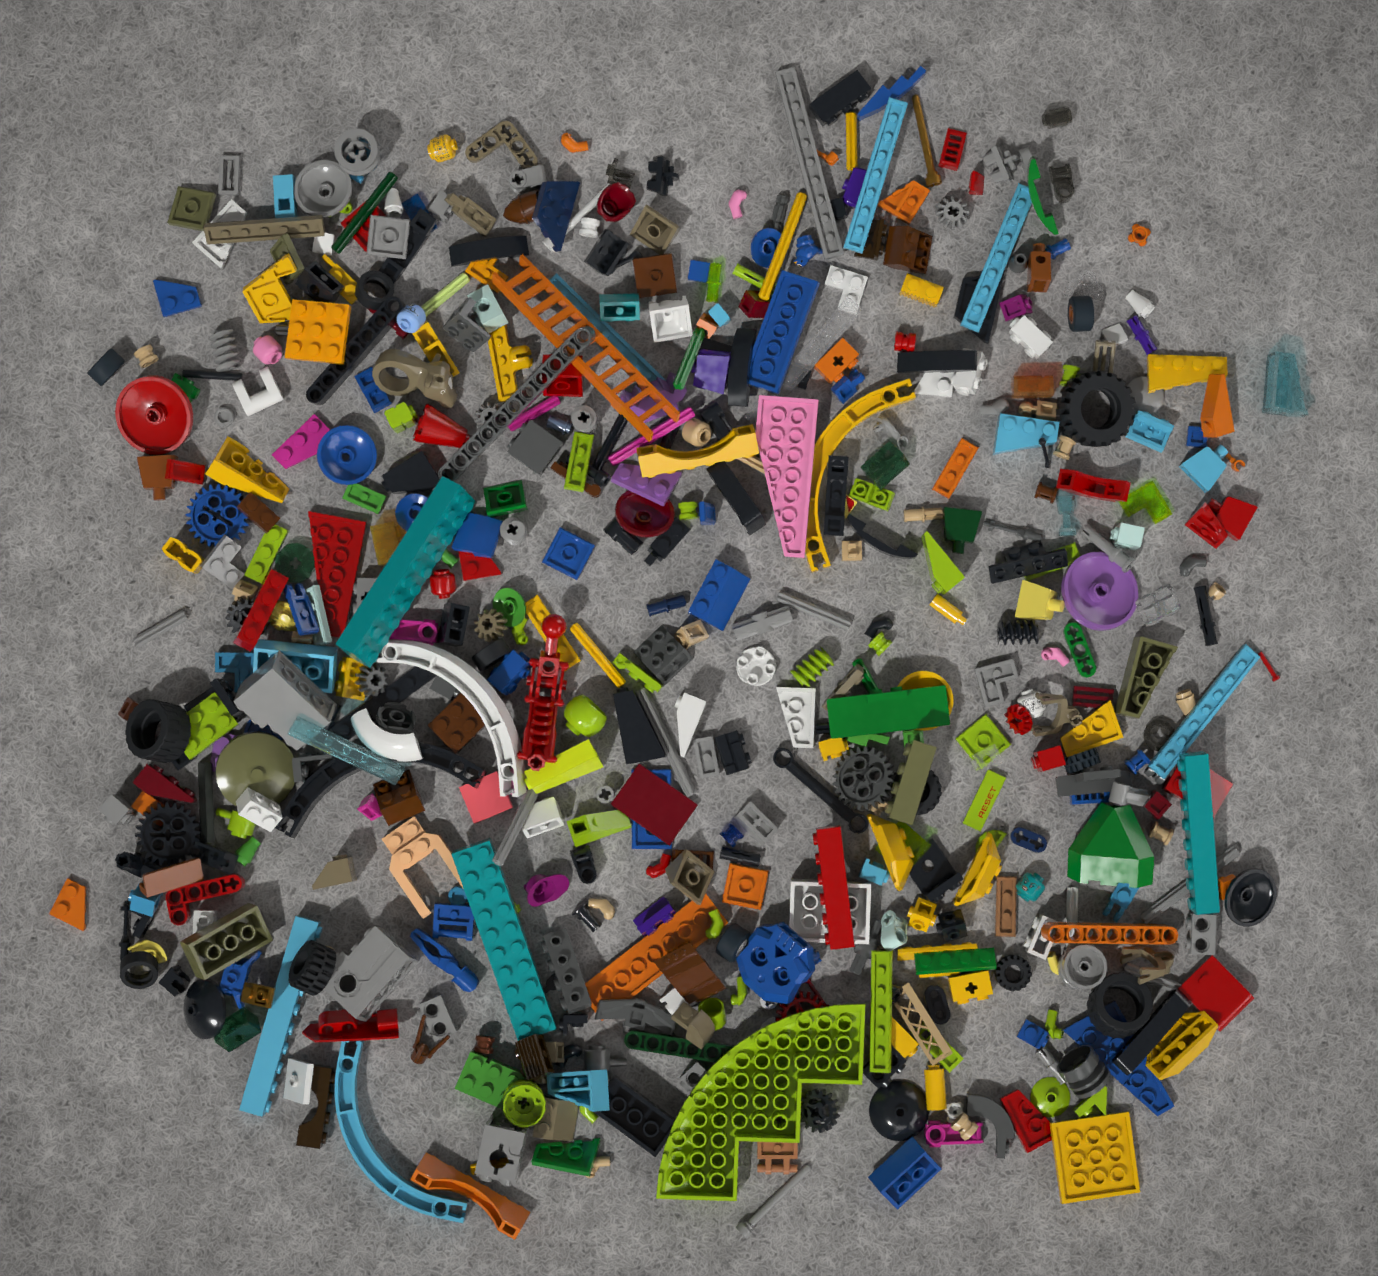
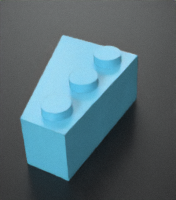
[993,413,1059,455]
[547,1069,610,1112]

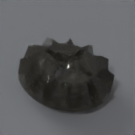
[1143,720,1175,752]

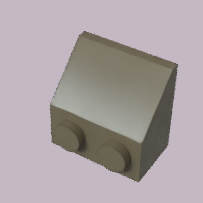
[312,854,357,890]
[532,1095,579,1141]

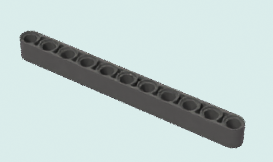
[438,326,596,481]

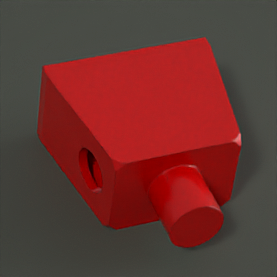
[1208,496,1258,541]

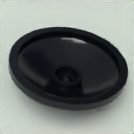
[1224,868,1277,927]
[183,979,226,1039]
[869,1080,929,1141]

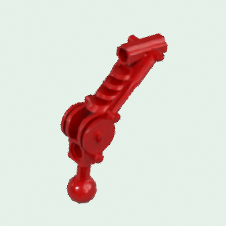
[517,614,569,771]

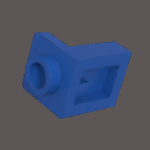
[1016,1019,1049,1049]

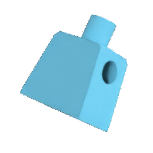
[1179,444,1228,493]

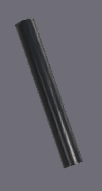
[182,370,243,381]

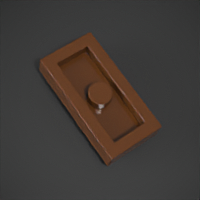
[236,492,280,534]

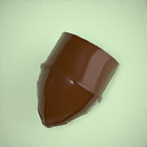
[503,189,539,225]

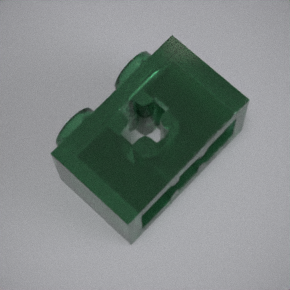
[214,1007,261,1053]

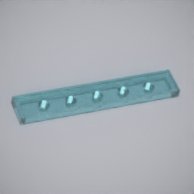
[287,716,405,785]

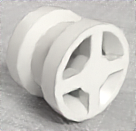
[579,217,600,238]

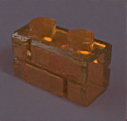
[1011,375,1054,399]

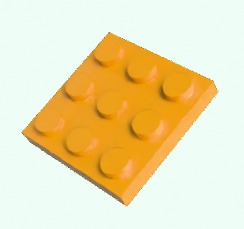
[284,299,351,365]

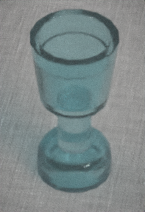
[1055,495,1077,537]

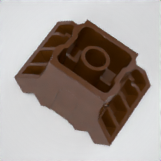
[653,941,726,1006]

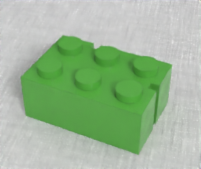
[455,1050,525,1110]

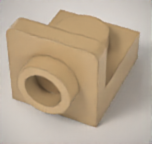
[674,620,709,650]

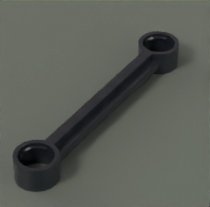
[773,748,868,834]

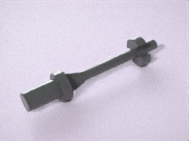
[983,519,1043,542]

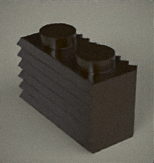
[515,1034,554,1081]

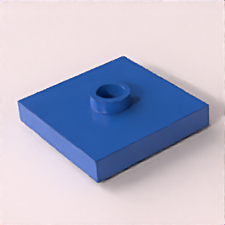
[542,527,595,580]

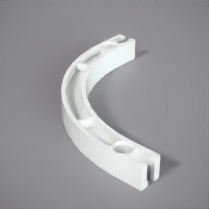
[374,640,526,797]

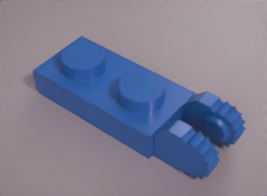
[284,583,319,636]

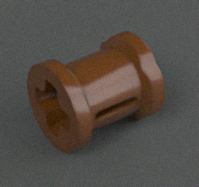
[1034,481,1058,504]

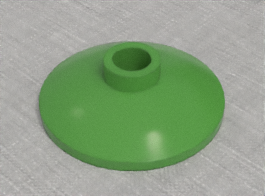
[493,588,526,627]

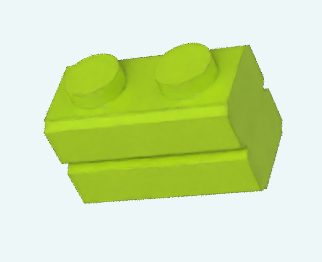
[384,402,418,434]

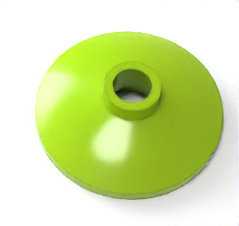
[1030,1077,1070,1117]

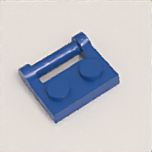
[432,902,474,941]

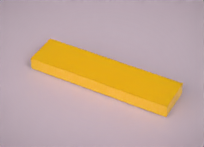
[525,595,581,672]

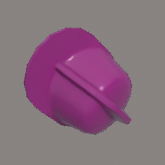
[523,874,569,907]

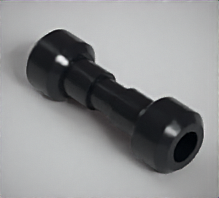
[566,453,610,487]

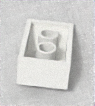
[675,693,706,758]

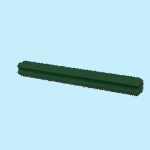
[331,172,398,254]

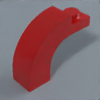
[1056,469,1131,502]

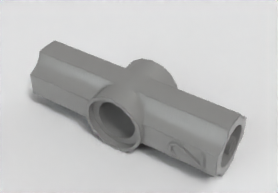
[732,606,793,641]

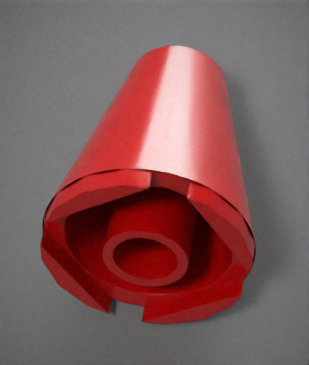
[413,404,470,448]

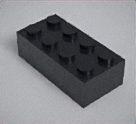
[594,1075,675,1157]

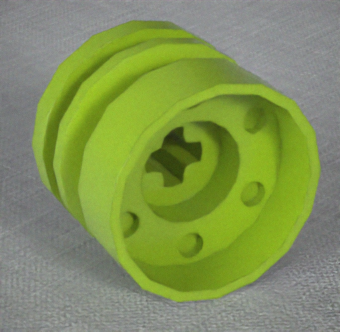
[502,1080,546,1127]

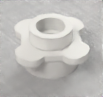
[944,1102,964,1123]

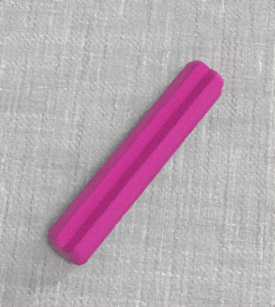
[508,396,561,431]

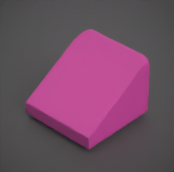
[357,793,382,821]

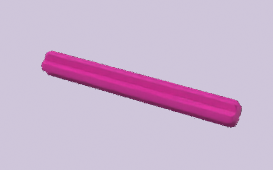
[608,407,695,466]

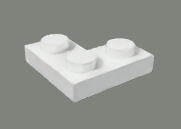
[824,265,868,315]

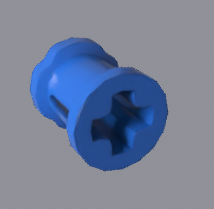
[1124,749,1150,775]

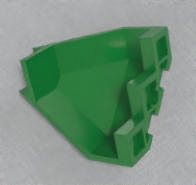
[1067,802,1154,888]

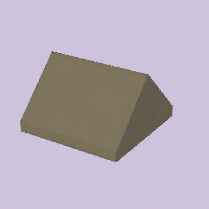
[630,204,679,255]
[665,849,715,905]

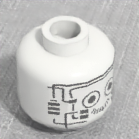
[1017,689,1046,719]

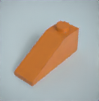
[1200,374,1235,438]

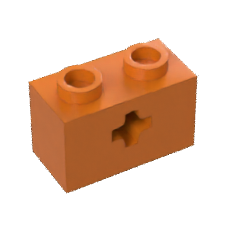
[814,338,859,385]

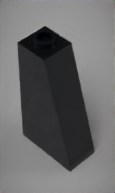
[613,687,665,765]

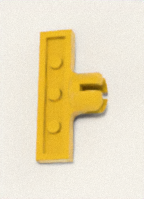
[488,325,533,402]

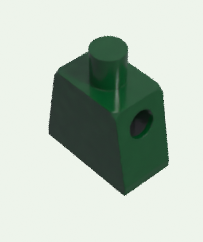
[943,507,982,554]

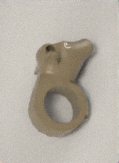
[372,349,457,408]

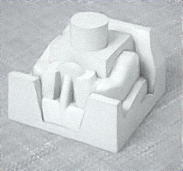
[648,296,693,343]

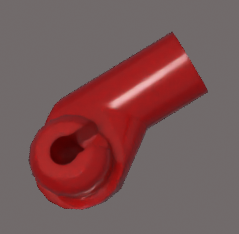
[646,853,671,878]

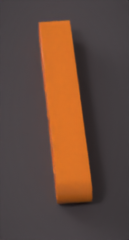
[1041,922,1178,945]

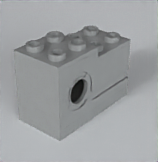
[233,650,337,751]
[324,926,419,1022]
[475,1116,529,1186]

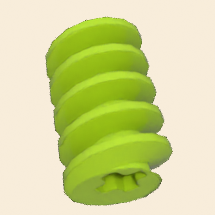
[790,646,834,687]

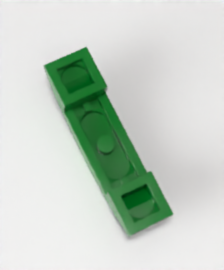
[1027,156,1059,235]

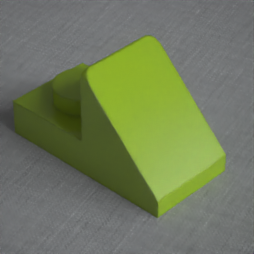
[1072,1086,1107,1117]

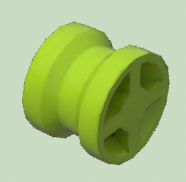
[678,502,699,520]
[868,632,893,656]

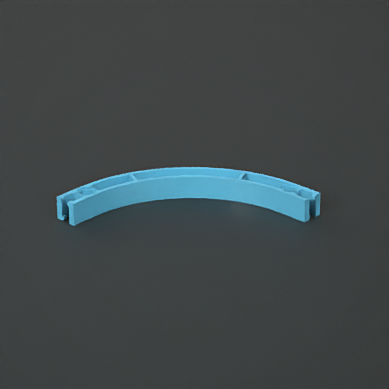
[335,1040,468,1223]

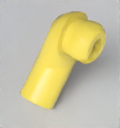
[1047,951,1059,975]

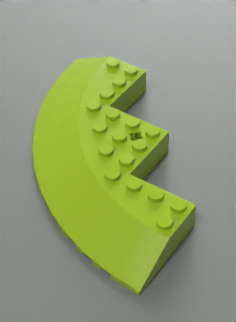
[656,1004,865,1201]

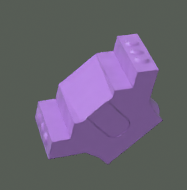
[619,372,687,423]

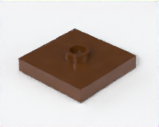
[633,253,677,298]

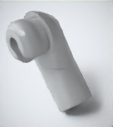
[980,399,1009,415]

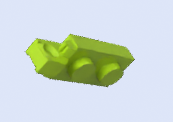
[613,653,663,693]

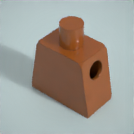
[1027,243,1051,293]
[137,455,178,501]

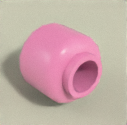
[253,335,282,365]

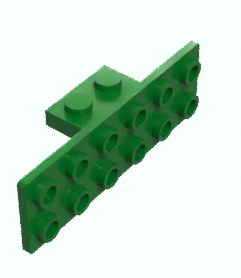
[826,685,950,739]

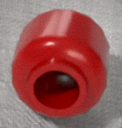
[429,569,456,599]

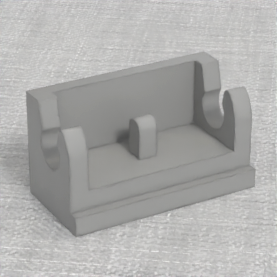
[733,801,779,846]

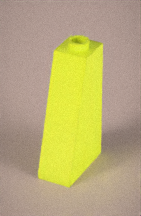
[524,739,604,794]

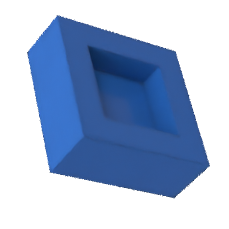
[688,260,710,283]
[1186,426,1207,448]

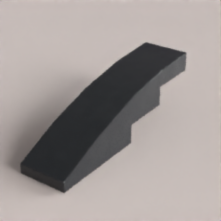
[897,350,977,373]

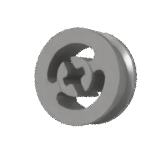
[334,128,380,176]

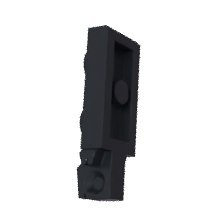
[644,516,691,566]

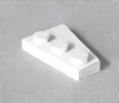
[192,199,247,270]
[776,687,816,748]

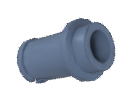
[546,415,573,435]

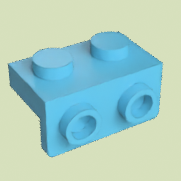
[1125,410,1174,453]

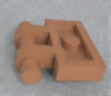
[757,1142,798,1175]

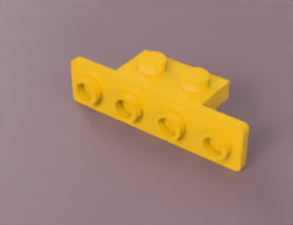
[897,942,978,978]

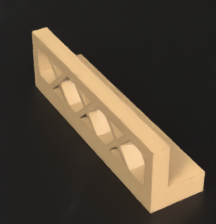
[894,982,953,1066]

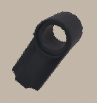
[699,402,732,441]
[603,516,643,555]

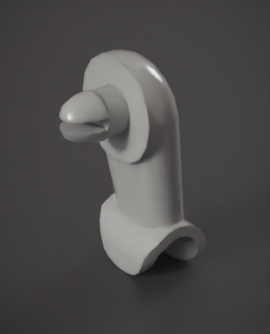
[873,416,908,450]

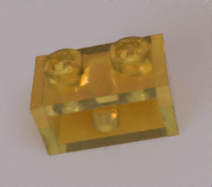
[370,521,402,567]

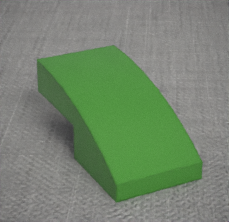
[845,733,890,746]

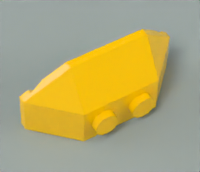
[867,814,914,891]
[952,832,1002,906]
[1145,1011,1219,1080]

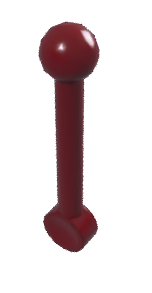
[804,978,830,1007]

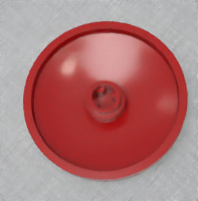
[115,375,193,455]

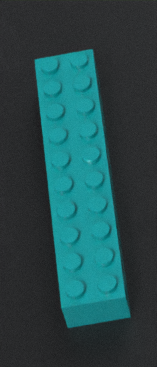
[336,476,476,668]
[452,838,557,1041]

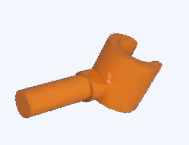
[817,150,839,166]
[1225,453,1245,472]

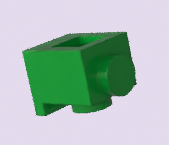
[172,373,200,403]

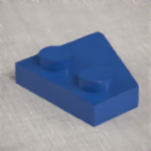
[153,280,202,318]

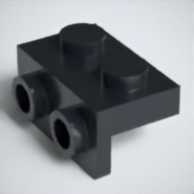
[584,229,629,276]

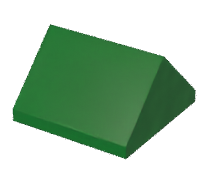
[483,480,528,518]

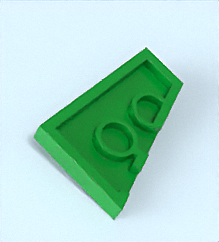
[531,1138,600,1177]

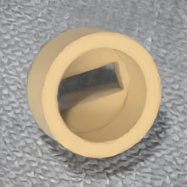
[1208,583,1226,600]

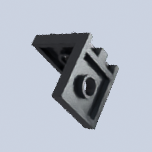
[184,678,245,719]
[909,838,963,903]

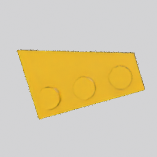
[1060,700,1124,757]

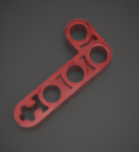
[166,874,245,926]

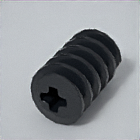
[997,619,1039,645]

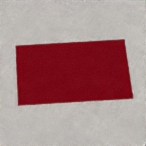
[611,764,698,846]

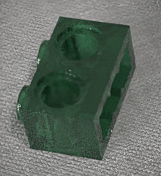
[860,441,910,490]

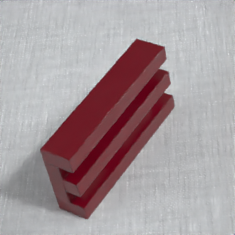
[1072,686,1114,708]

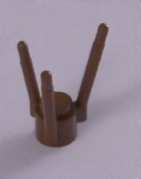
[410,1014,450,1064]

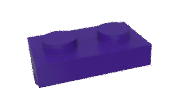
[633,897,676,936]

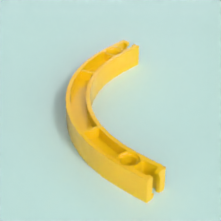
[805,379,916,573]

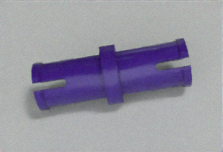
[1126,315,1158,355]

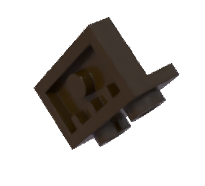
[854,218,887,261]

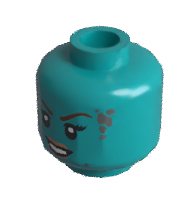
[1016,872,1045,902]

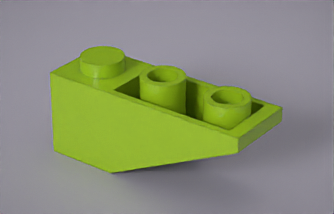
[566,810,632,847]

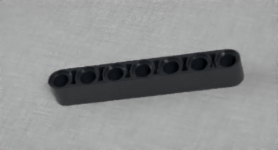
[306,296,405,405]

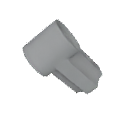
[1109,781,1149,807]

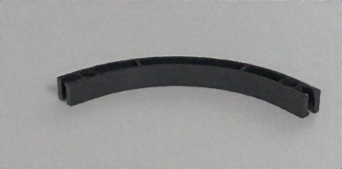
[275,742,487,839]

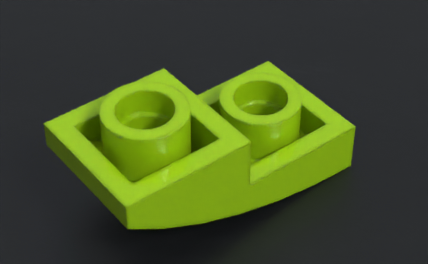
[849,478,895,512]

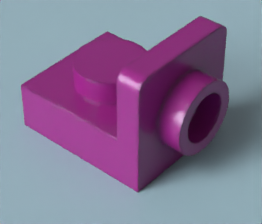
[999,294,1033,321]

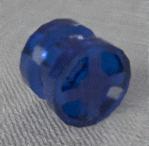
[719,822,744,847]

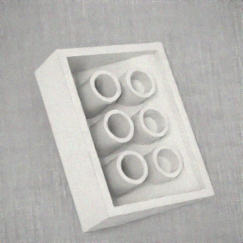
[789,879,871,944]

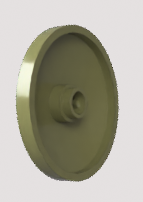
[216,731,295,806]

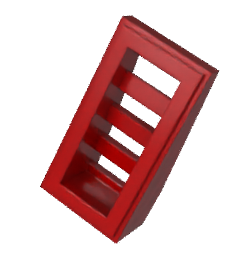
[938,128,967,171]

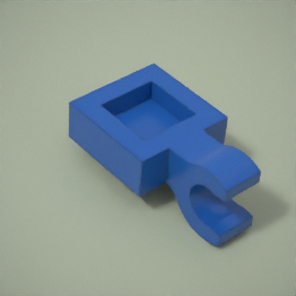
[831,368,865,404]

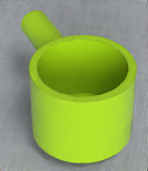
[216,808,256,839]
[698,998,727,1030]

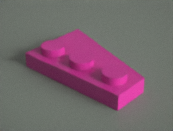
[272,414,330,469]

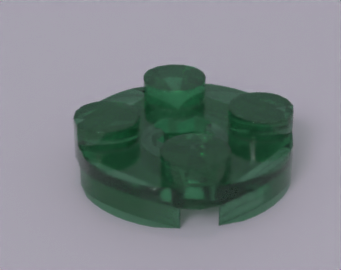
[275,543,315,583]

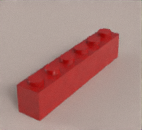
[812,825,855,950]

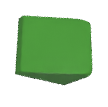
[902,729,924,748]

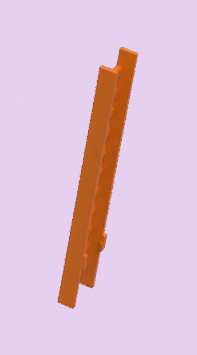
[492,254,680,442]

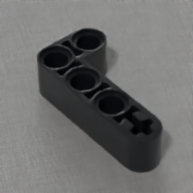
[706,461,766,536]

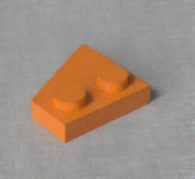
[877,180,930,225]
[49,878,86,931]

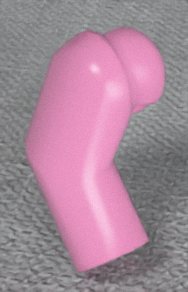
[728,189,747,219]
[1041,647,1070,667]

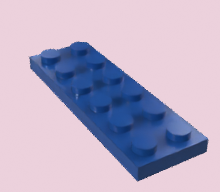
[748,270,820,394]

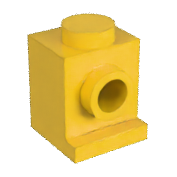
[818,738,849,762]

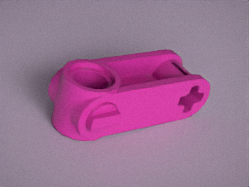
[389,619,439,645]
[924,1120,984,1147]

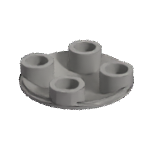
[1127,376,1164,414]

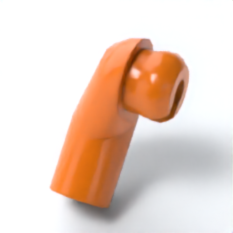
[561,133,589,153]

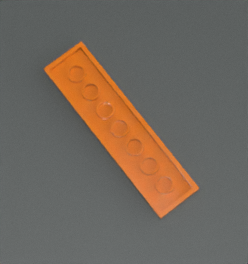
[585,893,728,1021]

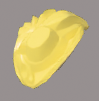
[269,601,297,631]
[128,939,167,964]

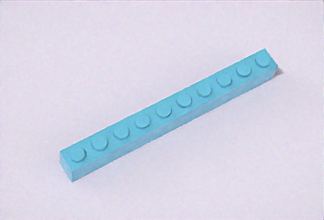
[239,915,323,1117]

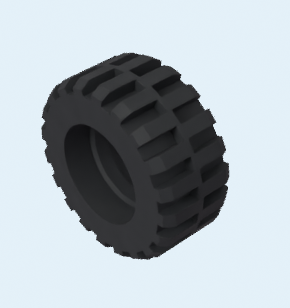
[1056,371,1136,447]

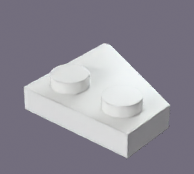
[914,372,954,397]

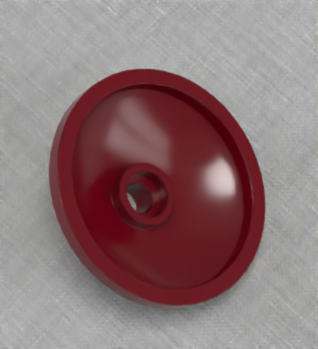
[615,490,675,537]

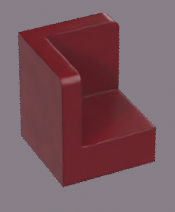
[738,290,771,319]
[1143,790,1172,819]

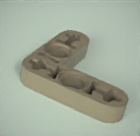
[465,121,538,169]

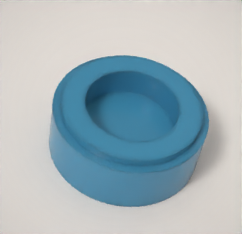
[448,886,468,905]

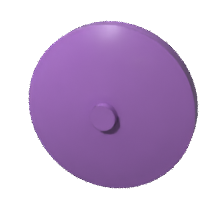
[1061,552,1138,631]

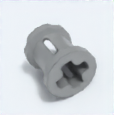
[596,785,614,803]

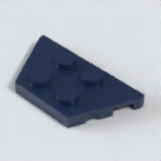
[532,181,580,252]

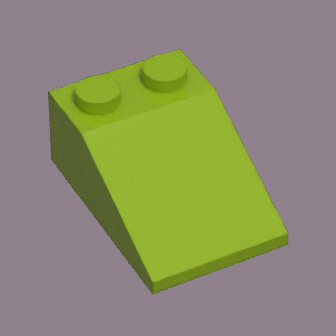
[921,531,965,595]

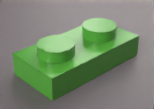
[342,484,387,515]

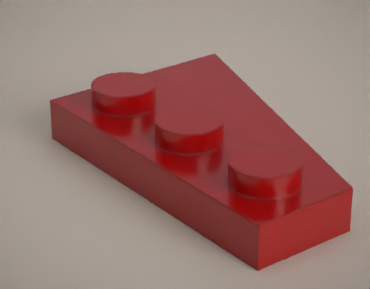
[999,1089,1052,1153]

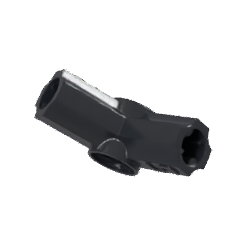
[115,851,163,878]

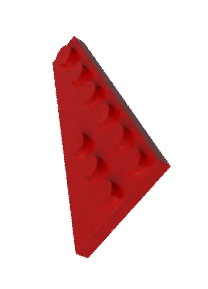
[308,511,367,638]

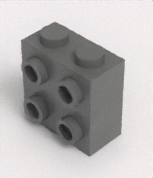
[507,419,563,477]

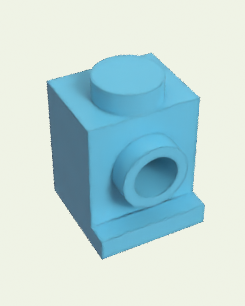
[858,858,890,885]

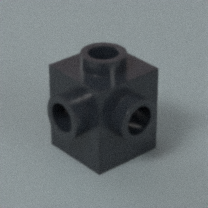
[936,909,968,942]

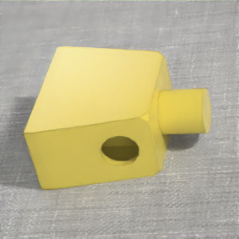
[1015,580,1065,620]

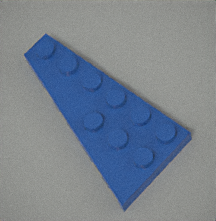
[1062,1000,1175,1116]

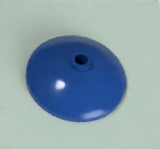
[317,425,377,485]

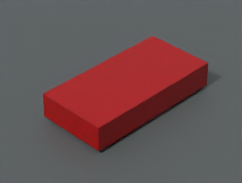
[165,459,206,485]

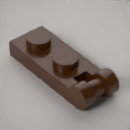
[550,461,601,498]

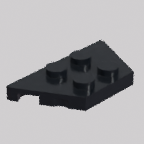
[953,270,1005,344]

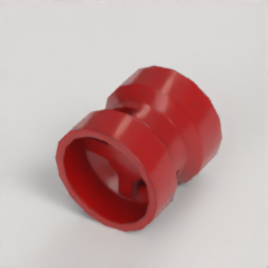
[894,331,916,352]

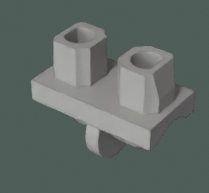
[983,146,1019,183]

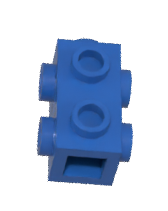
[487,650,533,695]

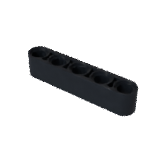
[1112,989,1192,1076]

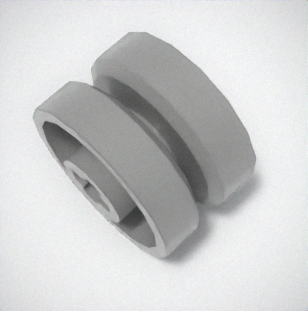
[1057,945,1107,990]

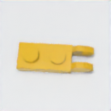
[322,254,357,305]

